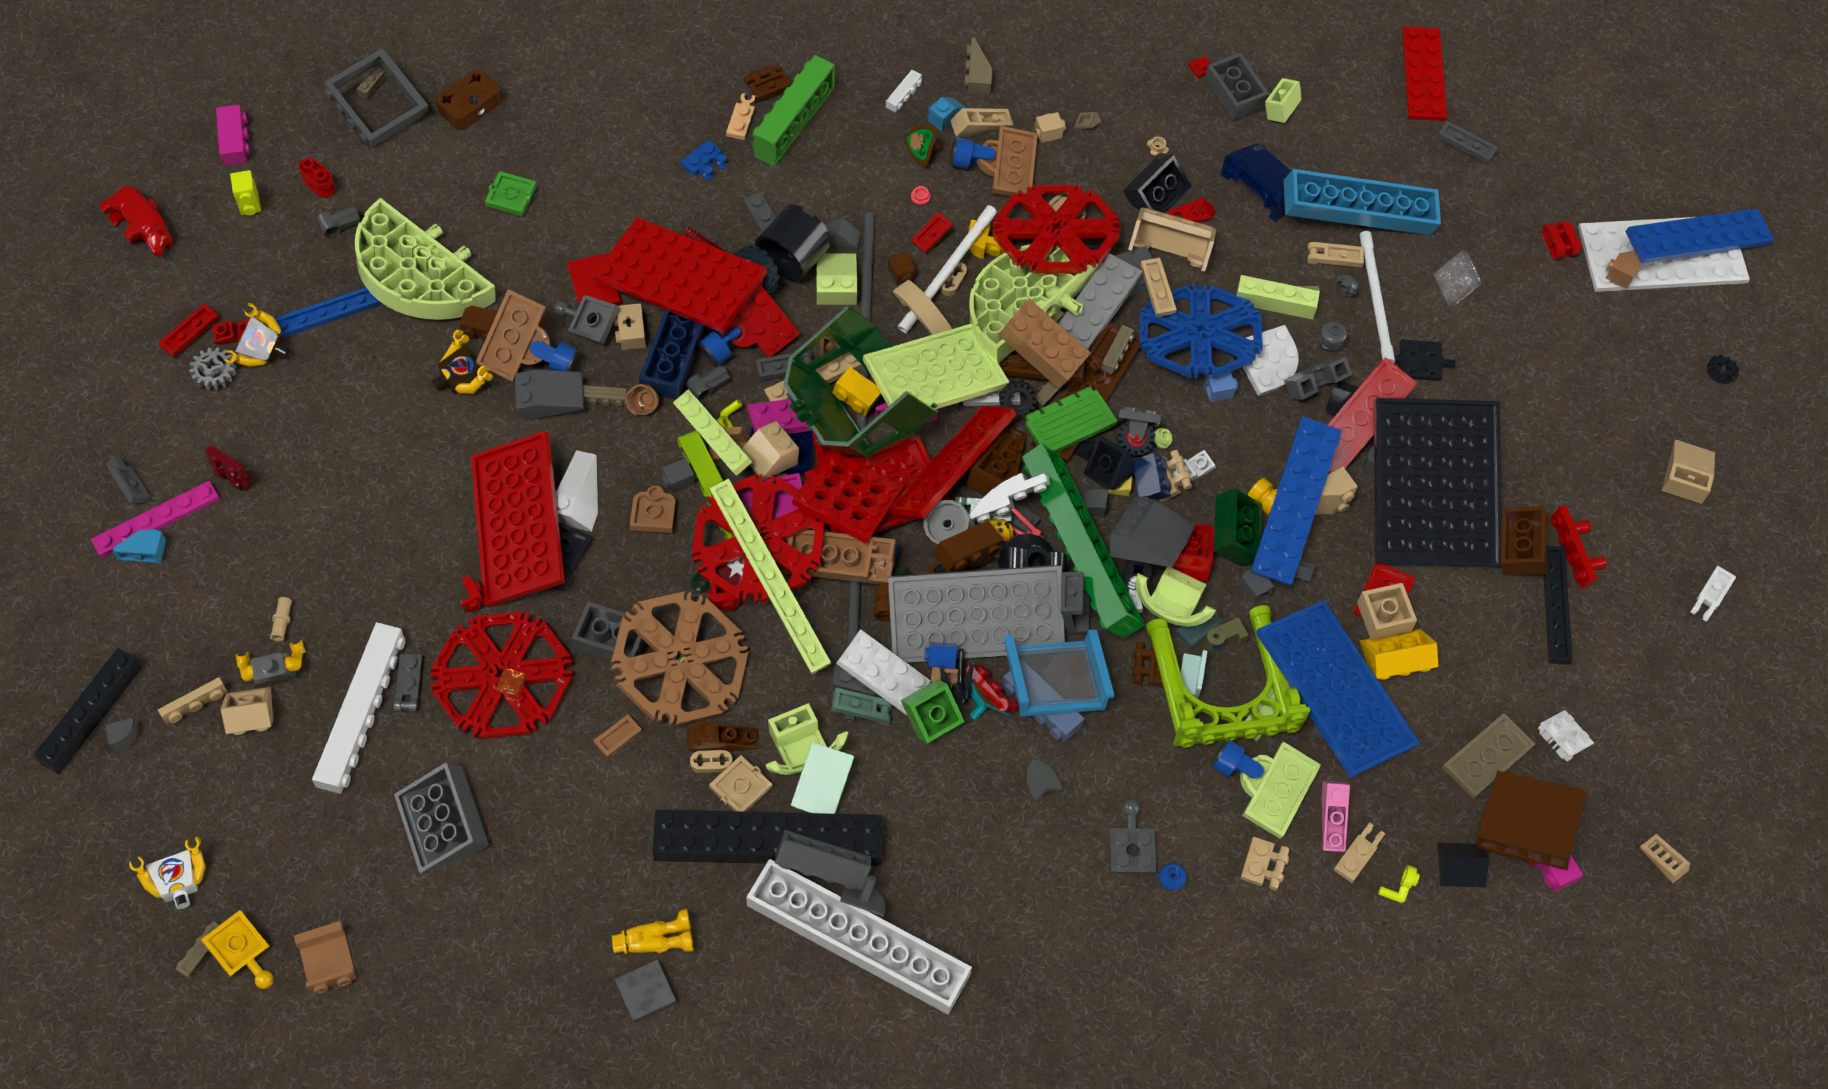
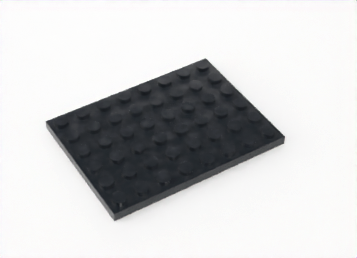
[1374,398,1502,568]

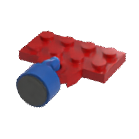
[699,283,800,366]

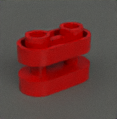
[298,158,336,198]
[1542,221,1582,260]

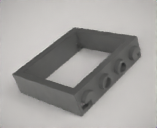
[324,48,429,149]

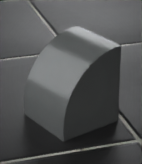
[1081,489,1108,517]
[105,718,138,752]

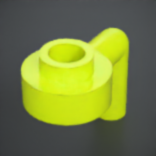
[716,399,742,428]
[1378,865,1420,903]

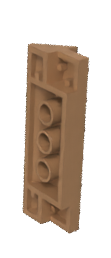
[776,530,896,584]

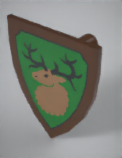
[903,125,942,167]

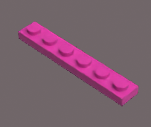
[91,481,220,558]

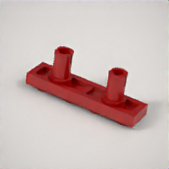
[1551,506,1607,589]

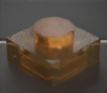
[497,668,527,697]

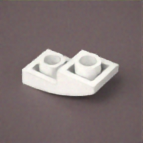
[1172,450,1216,487]

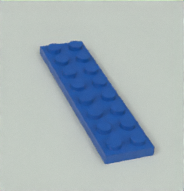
[1625,208,1774,264]
[1250,416,1342,586]

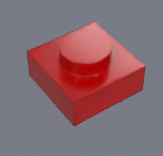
[1188,56,1211,79]

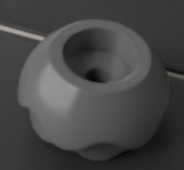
[1335,275,1358,297]

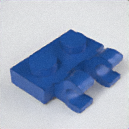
[681,140,728,181]

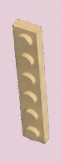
[764,352,864,402]

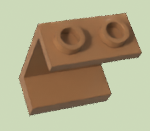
[294,921,357,994]

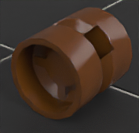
[874,583,890,622]

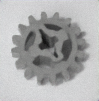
[189,348,237,390]

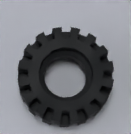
[999,380,1037,419]

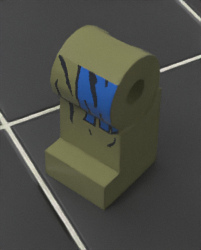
[1205,618,1249,651]

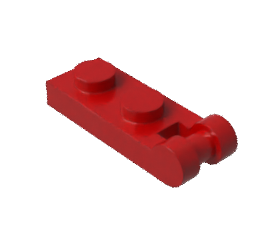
[966,664,1018,713]

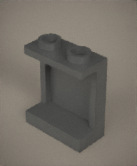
[1060,571,1090,634]

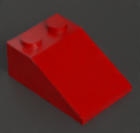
[1166,522,1214,581]

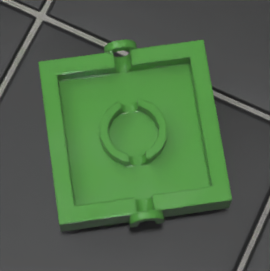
[485,171,537,217]

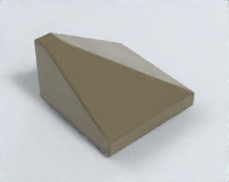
[1074,112,1101,129]

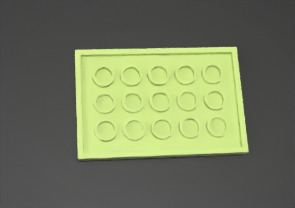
[863,324,1009,409]

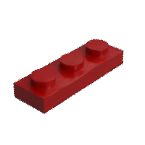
[158,304,220,358]

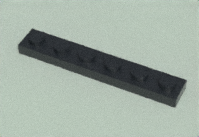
[1543,546,1572,665]

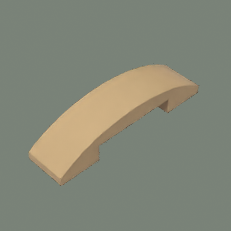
[893,280,952,336]

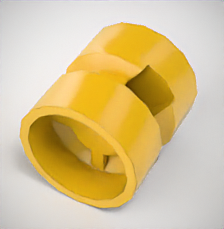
[1248,477,1277,516]

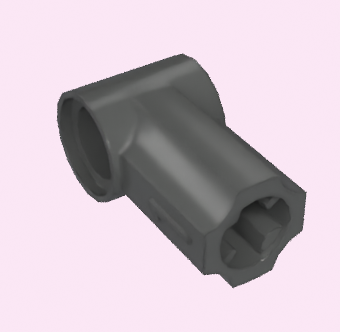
[317,206,361,238]
[686,365,730,402]

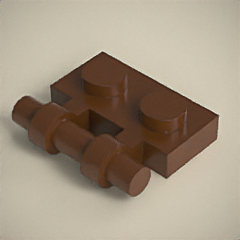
[744,64,792,102]
[1132,642,1164,687]

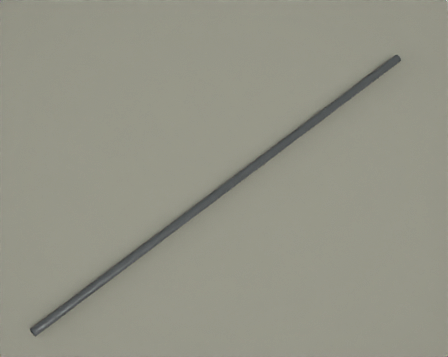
[844,212,875,722]

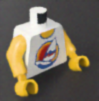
[129,836,206,909]

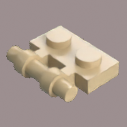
[1159,450,1192,502]
[1240,837,1289,891]

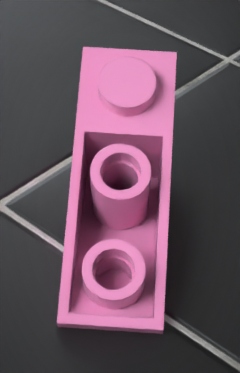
[1322,781,1350,852]

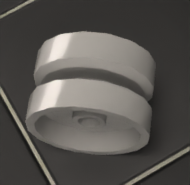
[924,500,976,546]

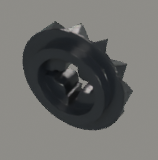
[1706,354,1740,384]

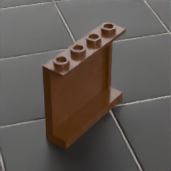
[1477,770,1587,870]

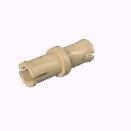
[270,597,292,642]

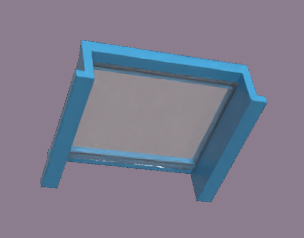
[1004,629,1114,717]

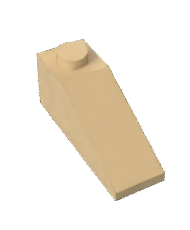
[950,108,1014,137]

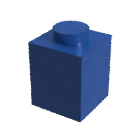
[924,642,957,669]

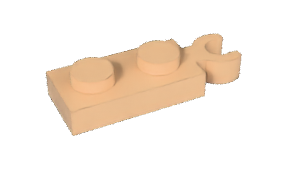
[726,93,755,140]

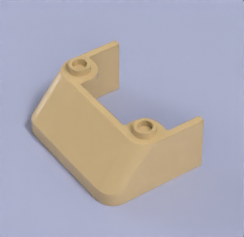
[1128,208,1216,271]

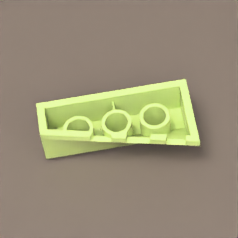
[1236,275,1320,320]

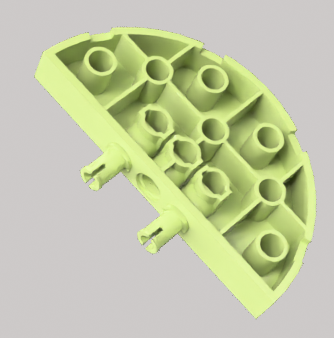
[355,198,495,320]
[970,245,1102,364]

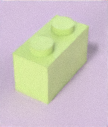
[1265,78,1302,123]

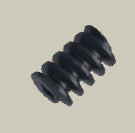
[1121,560,1152,591]

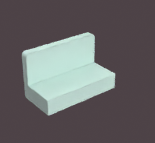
[1180,650,1207,699]

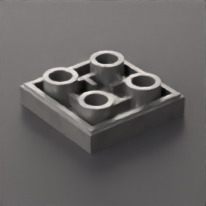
[614,960,677,1023]

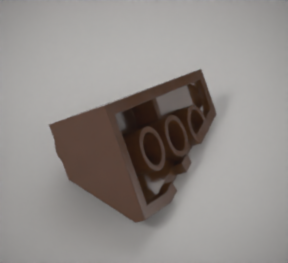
[966,425,1026,495]

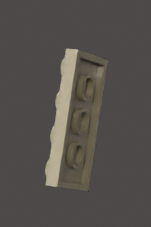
[1442,713,1536,799]

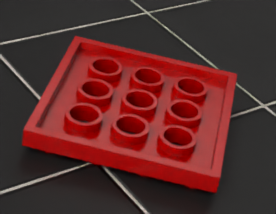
[791,449,904,544]

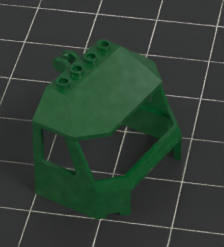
[784,305,938,458]

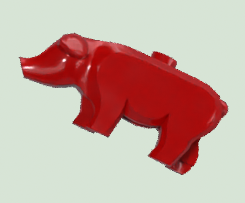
[99,186,173,257]

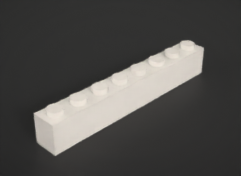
[312,622,405,794]

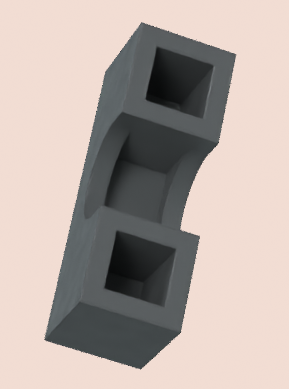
[1284,355,1353,400]

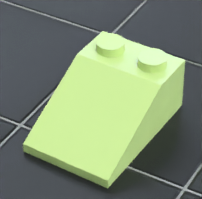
[817,253,857,305]

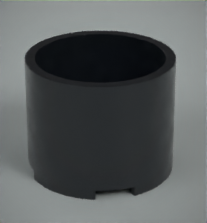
[755,204,831,282]

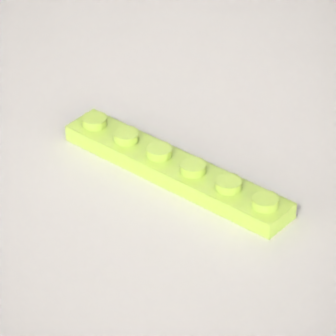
[673,389,752,476]

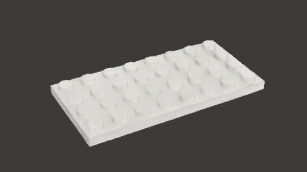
[1578,217,1750,292]

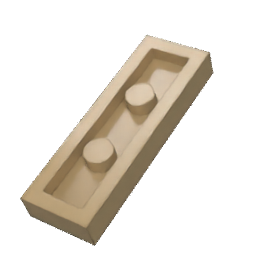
[1140,258,1177,317]
[158,677,227,725]

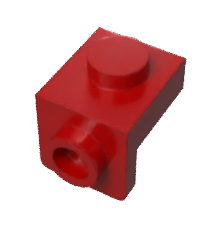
[460,575,484,613]
[707,583,739,612]

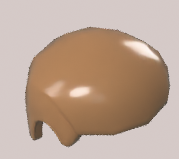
[625,384,659,415]

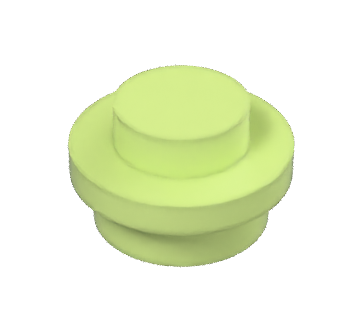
[1154,428,1172,449]

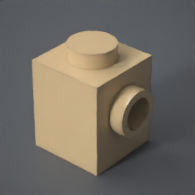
[1035,112,1066,143]

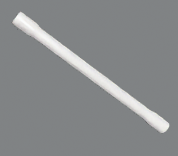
[898,205,997,334]
[1359,231,1395,363]

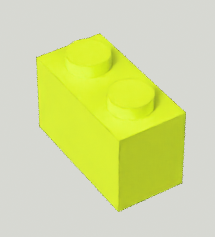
[230,170,261,215]

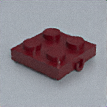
[205,445,252,491]

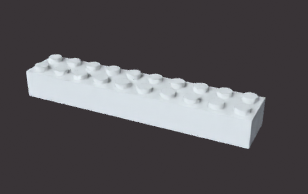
[746,859,972,1015]

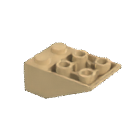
[1661,439,1715,504]

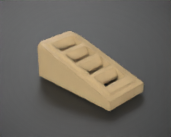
[1640,834,1690,883]

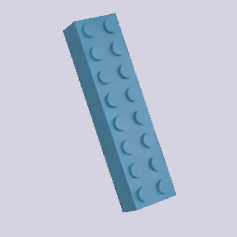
[1284,169,1441,235]

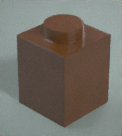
[888,251,916,285]

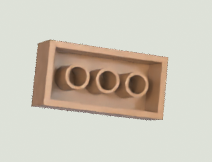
[998,299,1091,389]

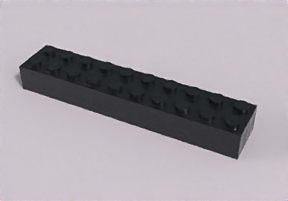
[652,810,882,866]

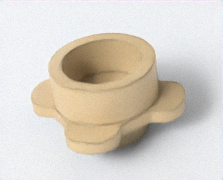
[1147,137,1169,156]

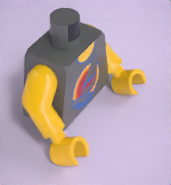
[236,640,306,687]

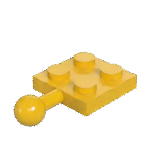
[201,910,274,989]

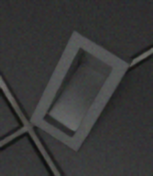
[825,218,862,250]

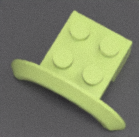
[1135,567,1216,627]
[766,703,848,775]

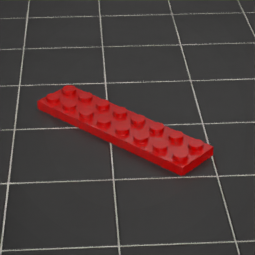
[889,405,1016,519]

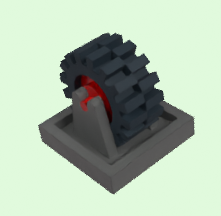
[1117,407,1161,457]

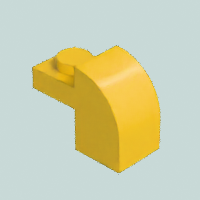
[969,220,1005,259]

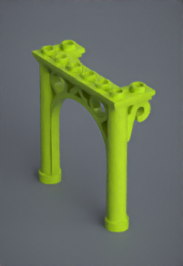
[1146,605,1310,748]

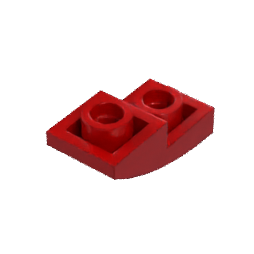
[212,319,250,345]

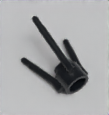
[939,648,974,704]

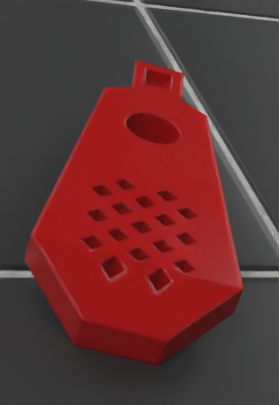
[1167,198,1216,222]

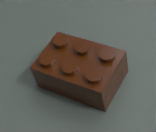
[1501,506,1548,575]

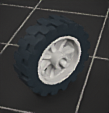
[733,245,779,295]

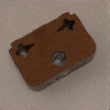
[436,70,502,130]

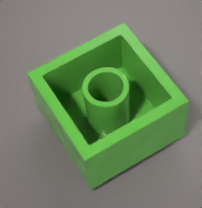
[900,679,965,743]

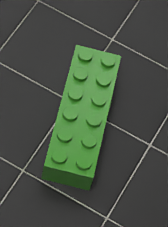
[752,55,835,166]

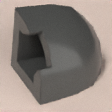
[1027,759,1063,801]

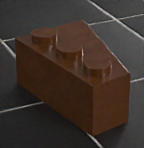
[933,520,1003,572]

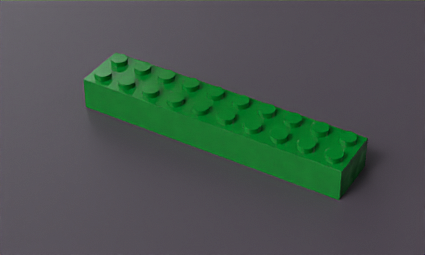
[1022,443,1145,639]

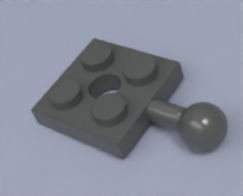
[554,295,620,345]
[1109,799,1156,874]

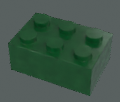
[1213,488,1262,566]

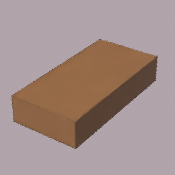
[593,714,642,759]

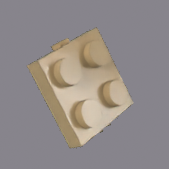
[709,755,772,812]

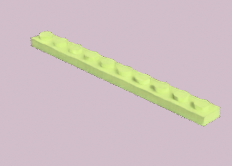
[709,479,831,674]

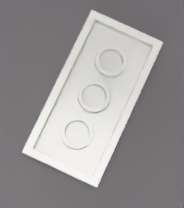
[836,629,931,715]

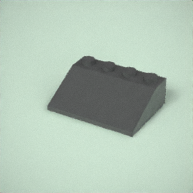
[1110,496,1196,567]
[394,762,489,874]

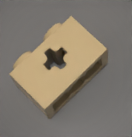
[614,303,646,350]

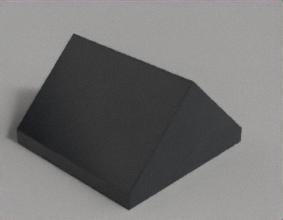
[1083,436,1135,490]
[1437,843,1489,888]

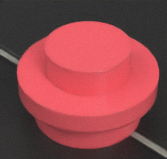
[911,186,931,205]

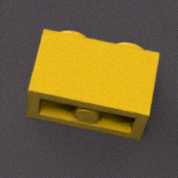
[832,367,881,416]

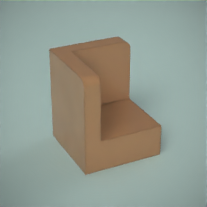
[931,667,959,688]

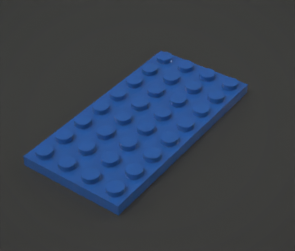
[1255,600,1420,778]

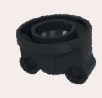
[998,533,1067,574]

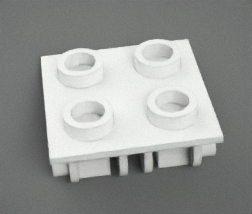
[1538,710,1594,762]

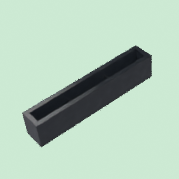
[34,648,142,775]

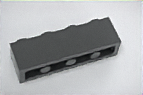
[775,830,871,890]

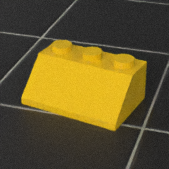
[1360,629,1438,680]

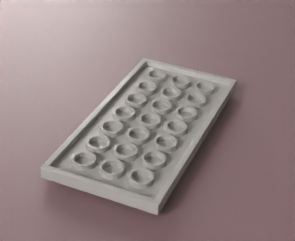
[888,565,1065,663]

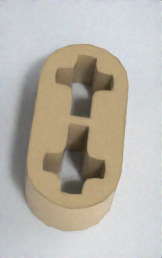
[940,262,967,296]
[690,750,733,773]

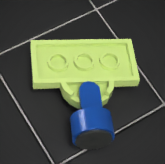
[1211,739,1321,839]

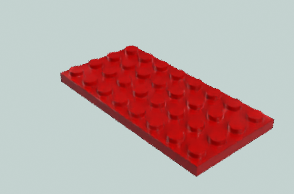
[592,217,767,333]
[471,430,565,608]

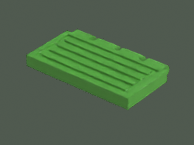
[1025,386,1118,453]

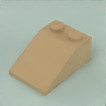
[1315,467,1358,515]

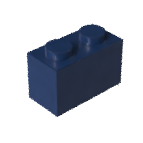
[1132,453,1171,501]

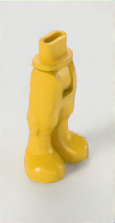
[612,909,694,955]

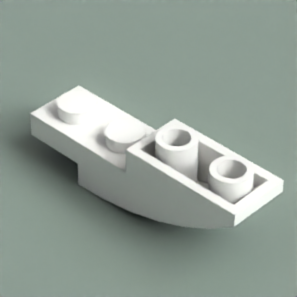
[970,473,1051,523]

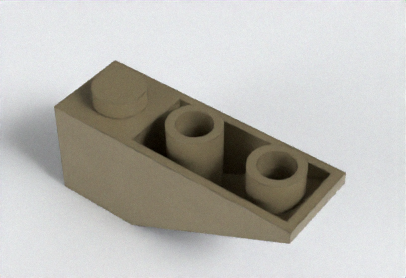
[964,37,992,95]

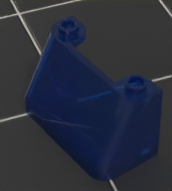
[1220,143,1291,223]

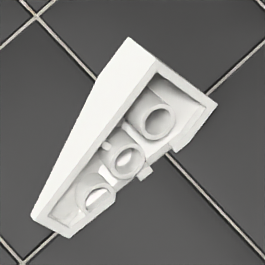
[555,450,598,532]

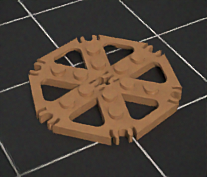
[610,592,748,727]

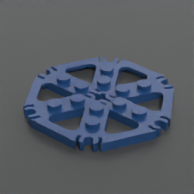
[1140,284,1263,379]

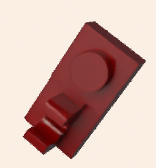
[911,212,953,255]

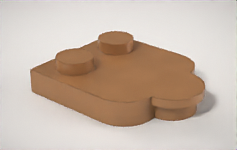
[630,486,676,533]

